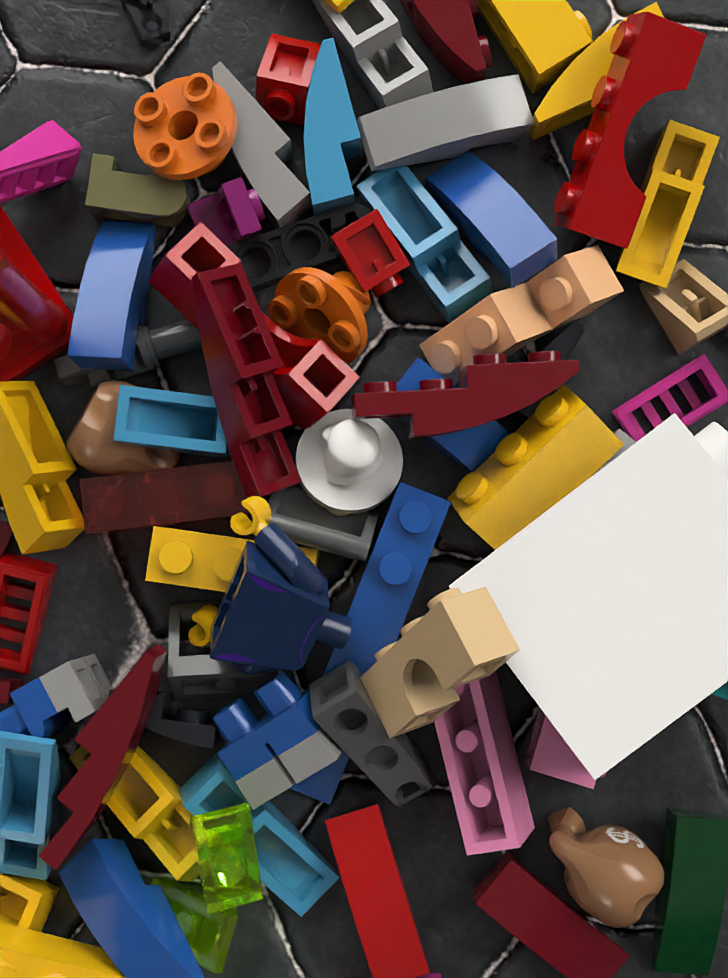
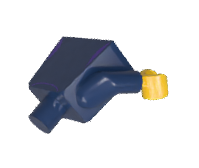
[188,496,352,675]

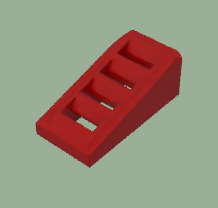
[0,553,58,675]

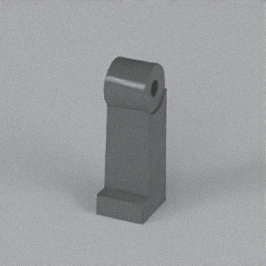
[309,660,436,807]

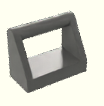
[268,486,380,563]
[167,600,282,700]

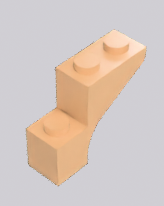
[419,245,624,386]

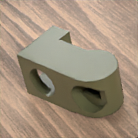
[85,153,191,227]

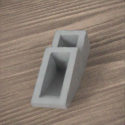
[312,0,433,109]
[212,61,312,229]
[356,74,534,171]

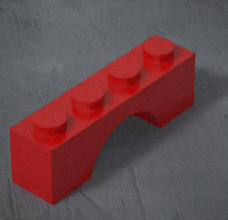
[554,11,707,249]
[148,222,360,431]

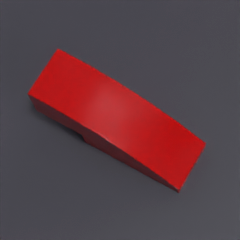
[325,804,430,978]

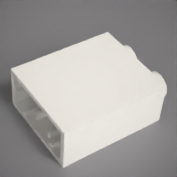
[449,413,728,780]

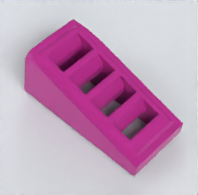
[0,120,82,203]
[612,354,728,442]

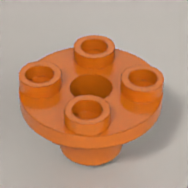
[133,72,238,180]
[268,267,371,365]

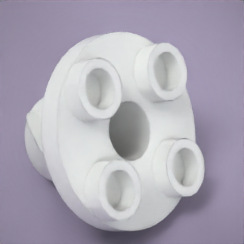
[295,409,403,516]

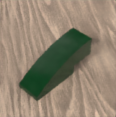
[652,809,728,976]

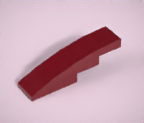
[191,263,302,498]
[38,644,167,871]

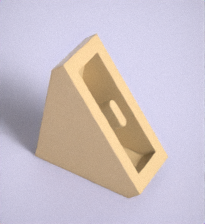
[639,259,728,355]

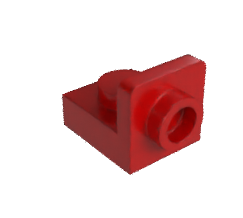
[256,33,321,125]
[330,209,410,298]

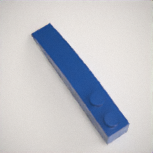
[289,482,451,805]

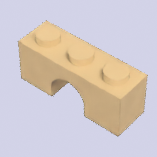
[360,587,520,738]

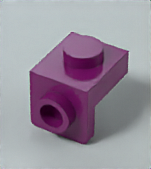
[188,177,265,246]

